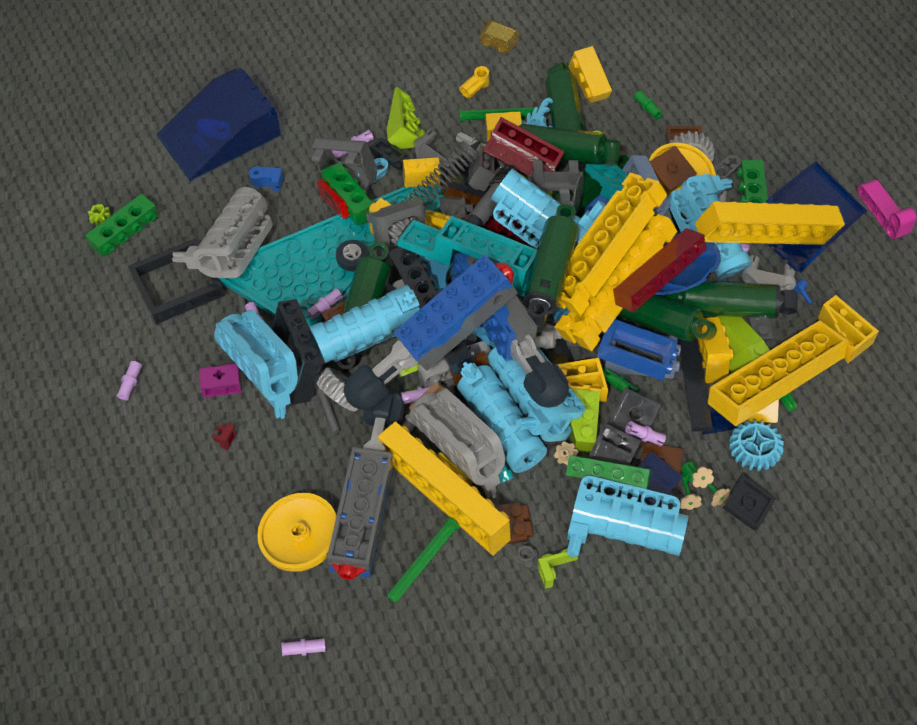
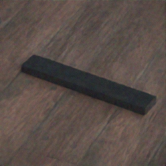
[678,338,713,432]

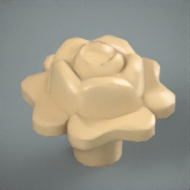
[554,442,578,465]

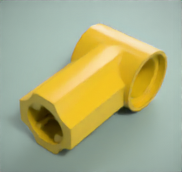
[459,66,490,99]

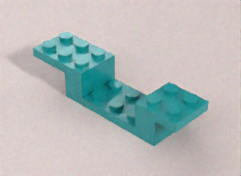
[397,216,537,296]

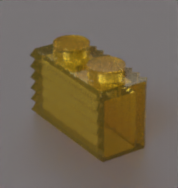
[480,20,519,54]

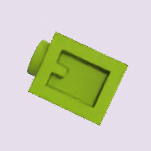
[537,549,578,589]

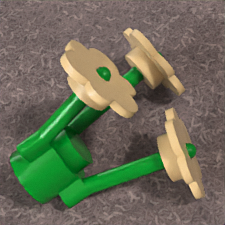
[680,461,730,510]

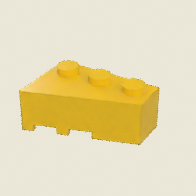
[568,46,612,103]
[818,295,879,364]
[696,317,733,383]
[557,358,608,402]

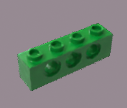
[737,160,769,204]
[321,162,374,226]
[85,194,158,258]
[566,455,653,490]

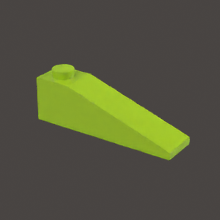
[387,87,425,149]
[716,316,770,373]

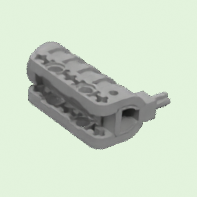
[172,187,273,278]
[410,388,505,498]

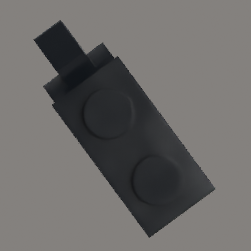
[369,138,409,171]

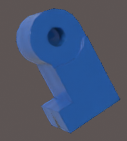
[249,167,284,192]

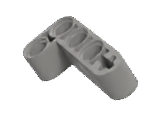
[418,341,492,388]

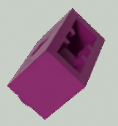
[199,364,242,398]

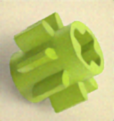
[88,204,111,226]

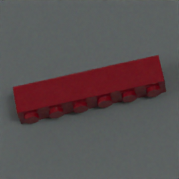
[613,228,706,312]

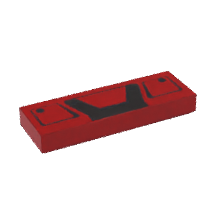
[317,180,349,219]

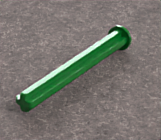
[459,107,544,123]
[387,517,460,603]

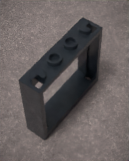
[128,238,225,325]
[271,299,323,405]

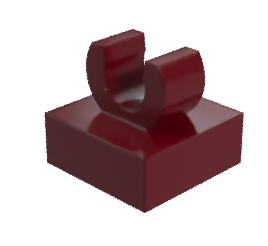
[212,423,237,450]

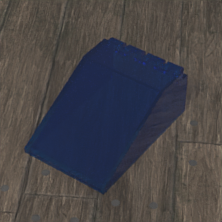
[156,68,281,181]
[765,161,867,273]

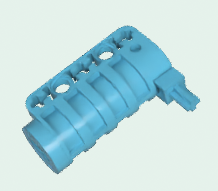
[491,169,606,249]
[667,174,752,279]
[309,285,420,363]
[214,310,298,419]
[487,347,586,442]
[457,362,547,473]
[566,476,689,558]

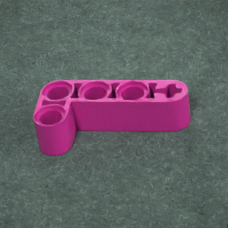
[857,179,916,240]

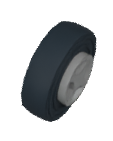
[336,240,369,272]

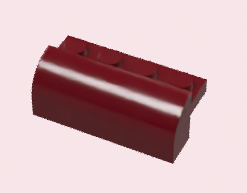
[483,117,564,176]

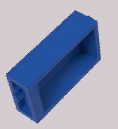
[597,319,678,381]

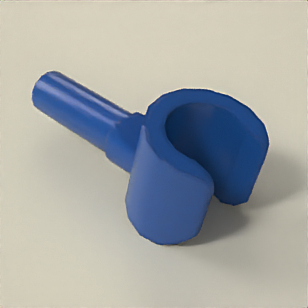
[793,279,813,305]

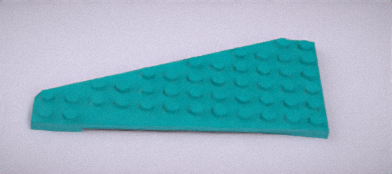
[218,186,445,327]

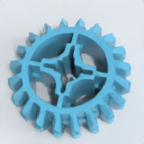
[729,419,784,472]

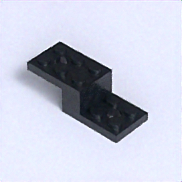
[581,388,662,494]

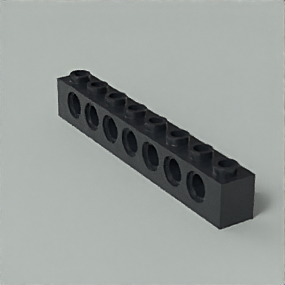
[389,247,476,376]

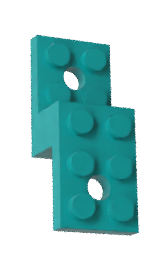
[585,164,628,201]

